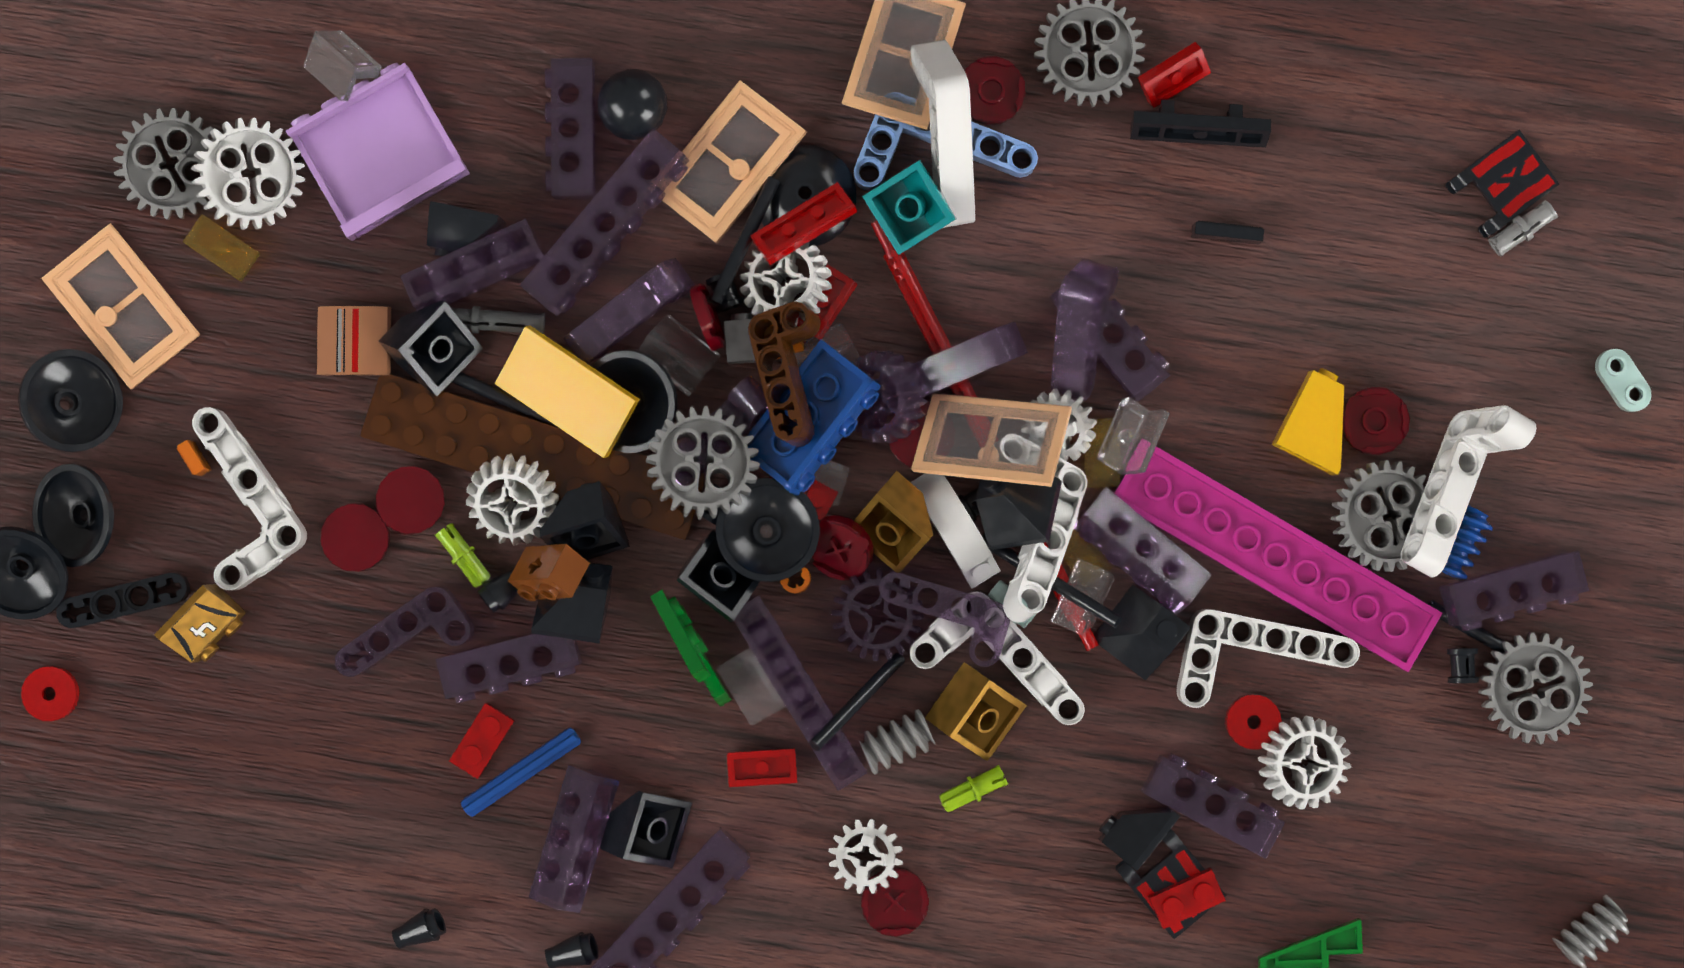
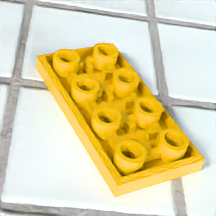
[495,325,640,458]

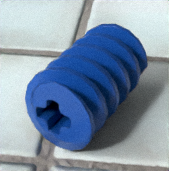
[1441,505,1493,580]

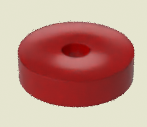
[21,666,79,721]
[1225,694,1282,750]

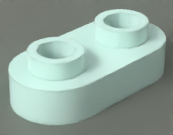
[1595,349,1651,412]

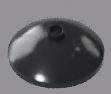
[754,145,856,247]
[18,349,123,452]
[591,350,678,453]
[32,464,114,567]
[716,478,820,582]
[0,526,69,620]

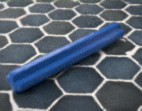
[461,727,581,817]

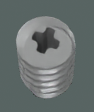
[859,709,935,775]
[1552,895,1630,968]

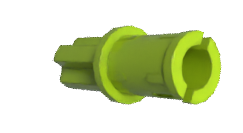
[435,523,490,588]
[939,765,1008,812]

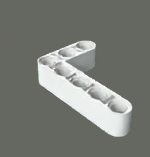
[911,40,975,228]
[1177,609,1360,708]

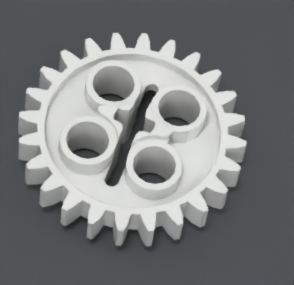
[191,118,305,230]

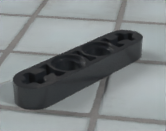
[56,573,190,628]

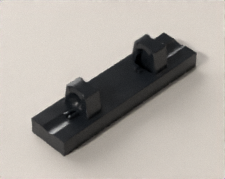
[1130,100,1271,148]

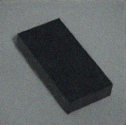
[1191,221,1264,245]

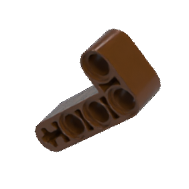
[748,302,821,447]

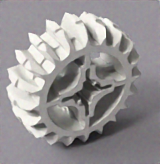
[740,242,832,327]
[466,453,559,546]
[1258,716,1352,809]

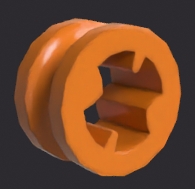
[780,567,811,594]

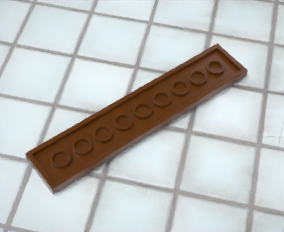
[360,374,705,540]

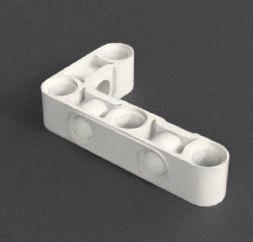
[1401,405,1537,577]
[192,407,307,590]
[994,434,1087,623]
[909,591,1085,725]

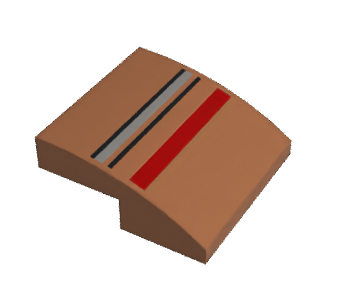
[317,306,391,376]

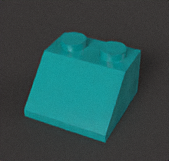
[862,160,957,255]

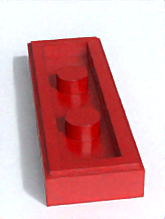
[750,182,857,265]

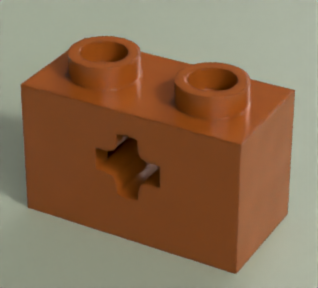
[508,544,590,601]

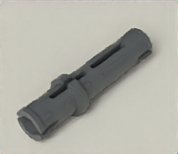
[451,306,545,334]

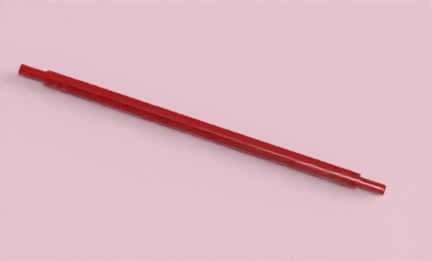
[871,221,1099,651]

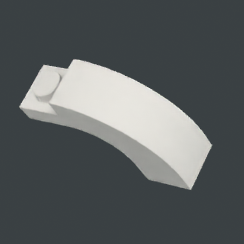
[911,473,1001,589]

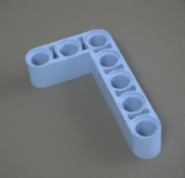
[854,92,1038,191]

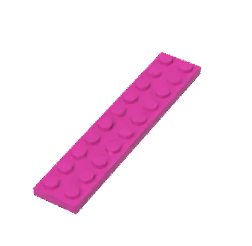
[1110,440,1442,672]

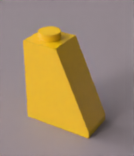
[1272,368,1344,476]

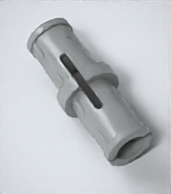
[1488,200,1558,257]

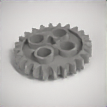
[1034,0,1145,107]
[113,108,227,220]
[646,406,760,520]
[1331,460,1436,572]
[1478,632,1593,744]

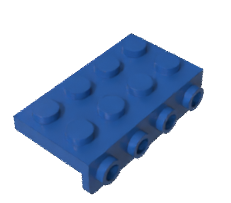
[747,339,881,496]

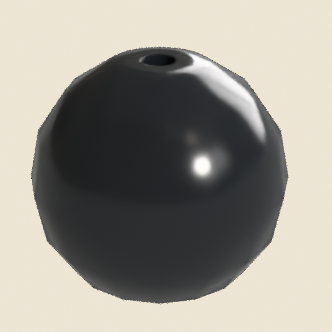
[597,69,668,140]

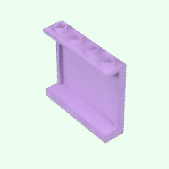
[286,63,470,241]

